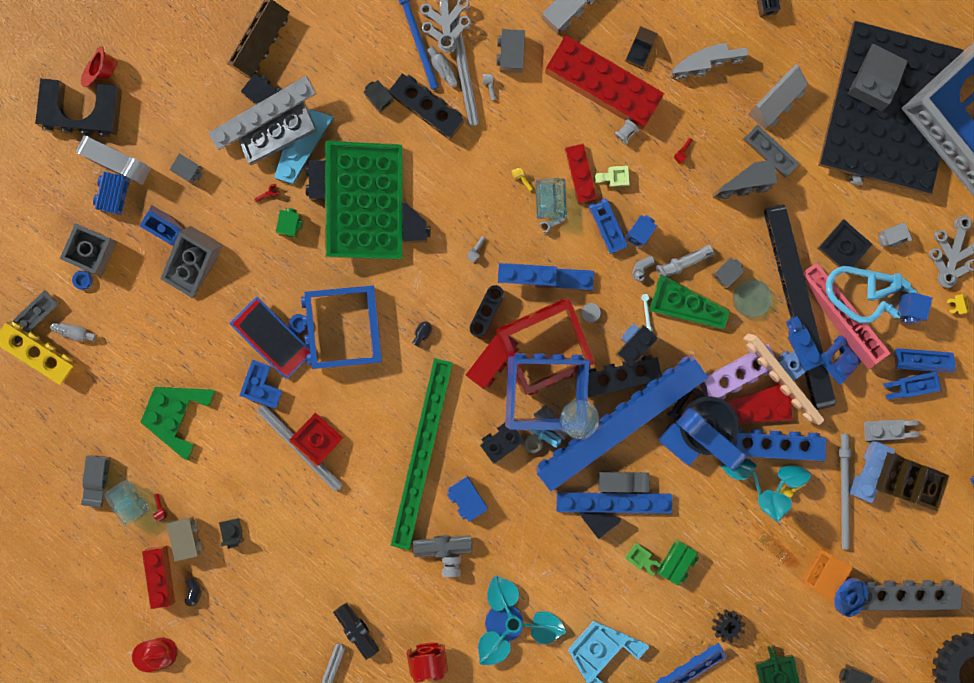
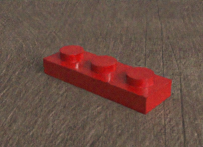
[565,143,597,204]

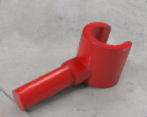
[674,138,693,164]
[254,184,280,203]
[153,493,167,521]

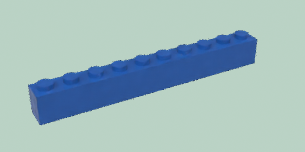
[536,355,709,491]

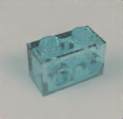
[536,177,567,220]
[103,480,149,526]

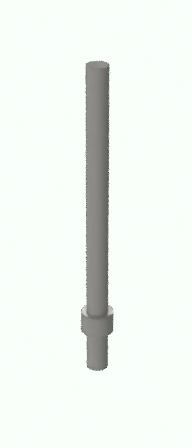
[839,433,851,549]

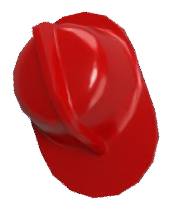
[81,46,118,87]
[132,637,178,672]

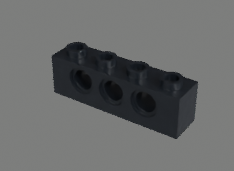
[388,73,464,141]
[587,355,662,398]

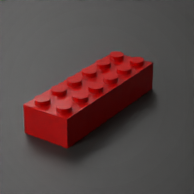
[545,35,665,131]

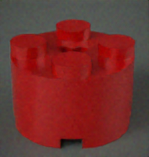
[406,642,448,683]

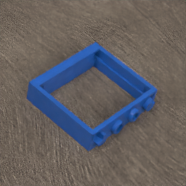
[301,285,382,369]
[505,353,590,430]

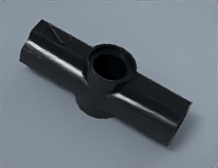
[333,602,380,660]

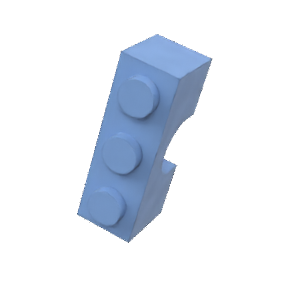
[849,441,895,503]

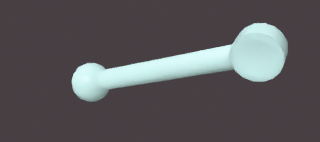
[641,294,653,332]

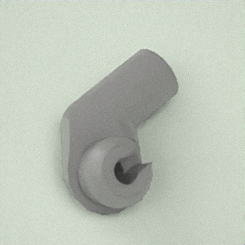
[632,256,655,281]

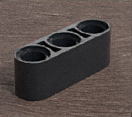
[469,285,504,337]

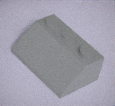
[748,64,808,129]

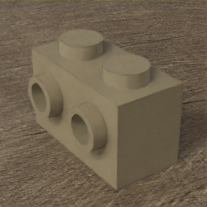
[166,516,203,561]

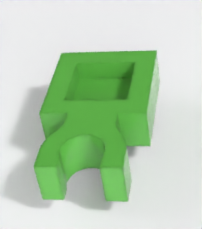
[624,542,661,576]

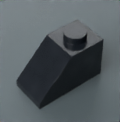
[402,203,431,243]

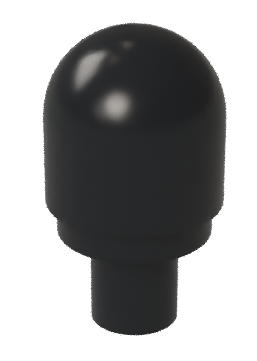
[412,321,433,347]

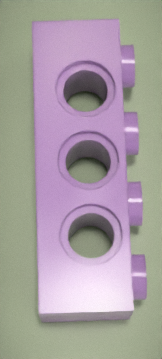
[699,344,777,399]

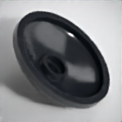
[680,396,739,455]

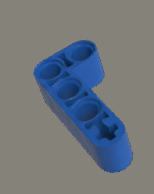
[676,408,747,472]

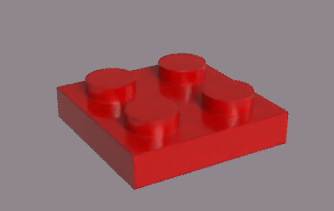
[289,412,343,467]

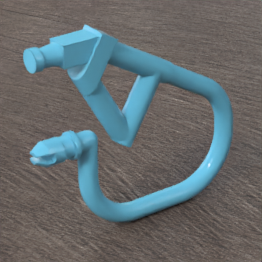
[826,266,918,323]

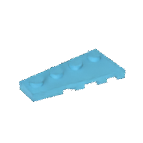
[274,109,334,184]

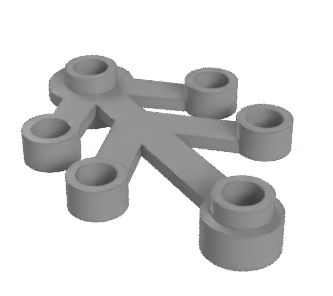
[420,0,471,53]
[928,216,974,288]

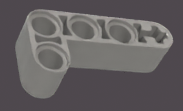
[76,135,151,185]

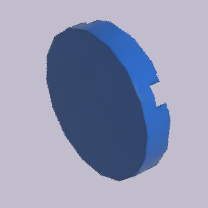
[834,578,868,617]
[485,605,523,642]

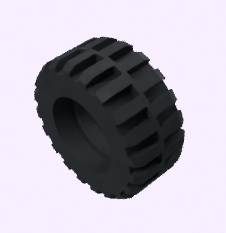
[932,632,974,683]

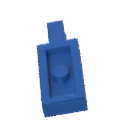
[786,316,824,372]

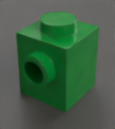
[275,208,303,238]

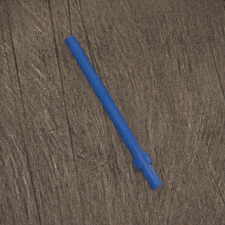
[398,0,439,90]

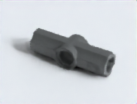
[413,535,472,557]

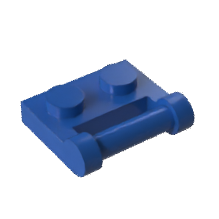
[820,336,862,385]

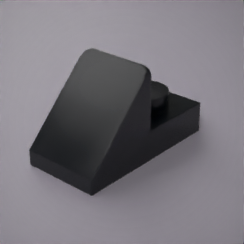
[625,26,658,69]

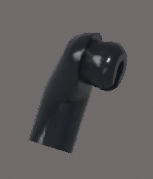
[185,576,202,607]

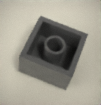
[60,224,117,276]

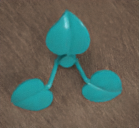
[721,458,811,522]
[478,575,566,665]

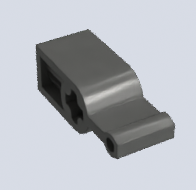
[81,455,110,508]
[598,471,649,492]

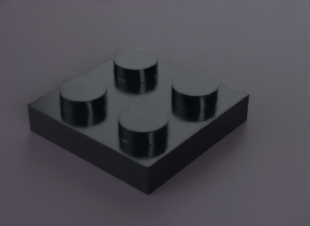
[817,219,873,267]

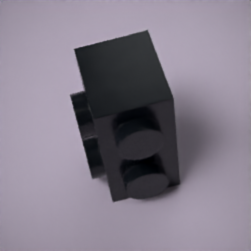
[480,422,525,464]

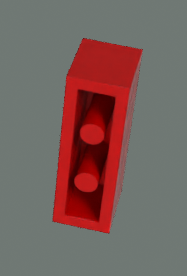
[466,334,519,389]
[142,545,175,609]

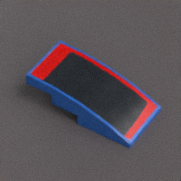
[229,296,310,379]

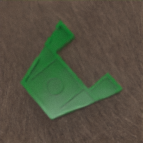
[140,387,216,460]

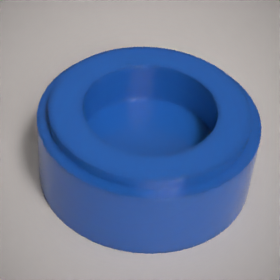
[72,271,93,290]
[289,314,308,333]

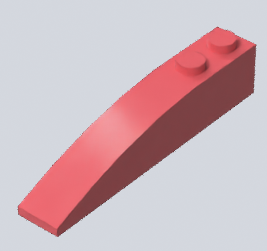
[803,263,891,370]

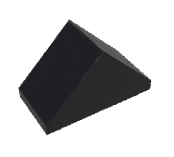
[580,512,621,539]

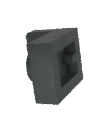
[219,518,244,549]

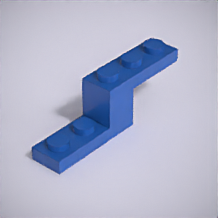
[498,263,594,290]

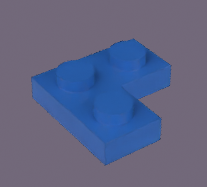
[239,360,283,409]

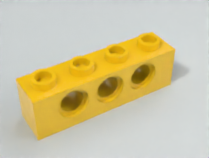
[0,321,76,385]

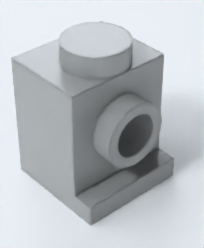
[878,222,912,248]

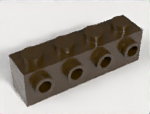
[227,0,290,78]

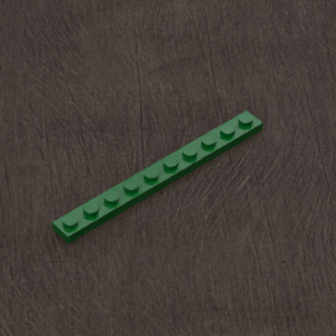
[390,358,453,550]

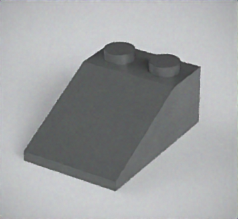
[848,44,907,111]
[160,226,223,298]

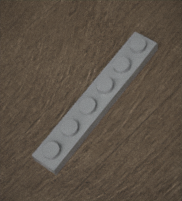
[209,76,317,150]

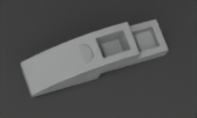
[670,43,748,79]

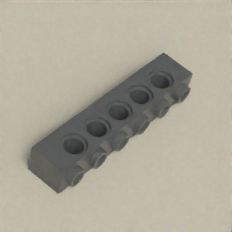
[862,580,961,610]

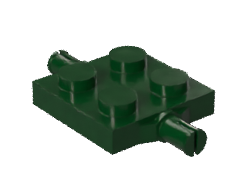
[755,645,800,683]

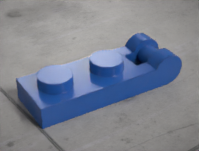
[588,198,628,254]

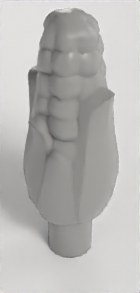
[427,46,457,87]
[50,322,96,342]

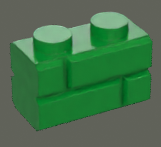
[656,539,698,586]

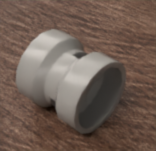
[442,555,461,577]

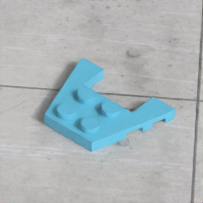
[568,620,649,683]

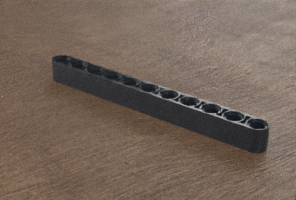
[764,204,836,410]

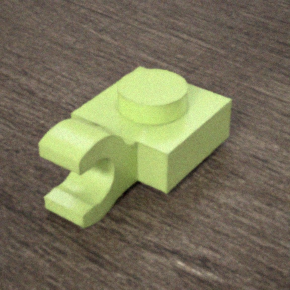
[595,166,630,187]

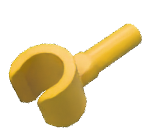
[511,168,533,192]
[780,484,806,498]

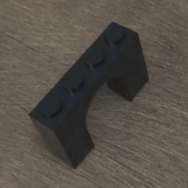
[35,78,122,137]

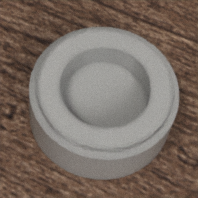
[581,303,601,323]

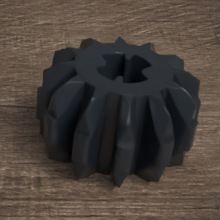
[712,609,745,643]

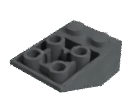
[712,159,777,199]

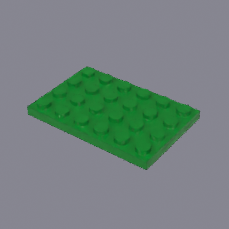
[325,141,402,260]

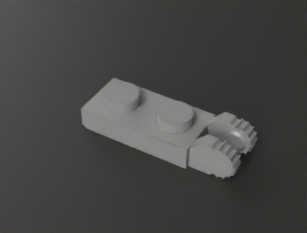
[864,419,920,441]

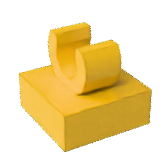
[947,293,970,314]

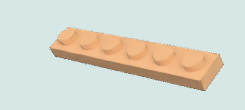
[743,333,824,425]

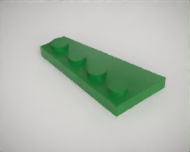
[650,274,730,329]

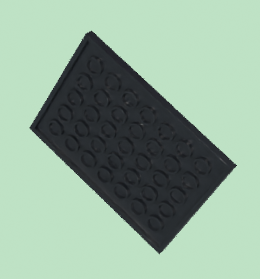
[818,21,964,195]

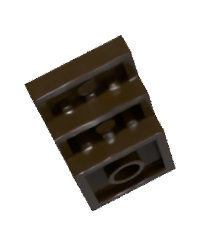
[875,452,949,511]

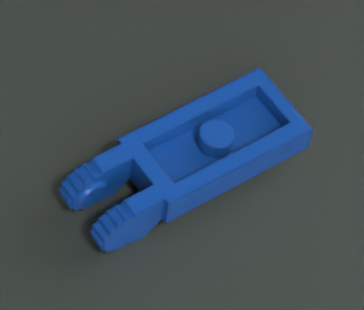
[883,372,941,399]

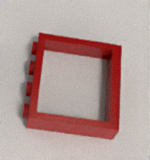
[496,298,595,396]

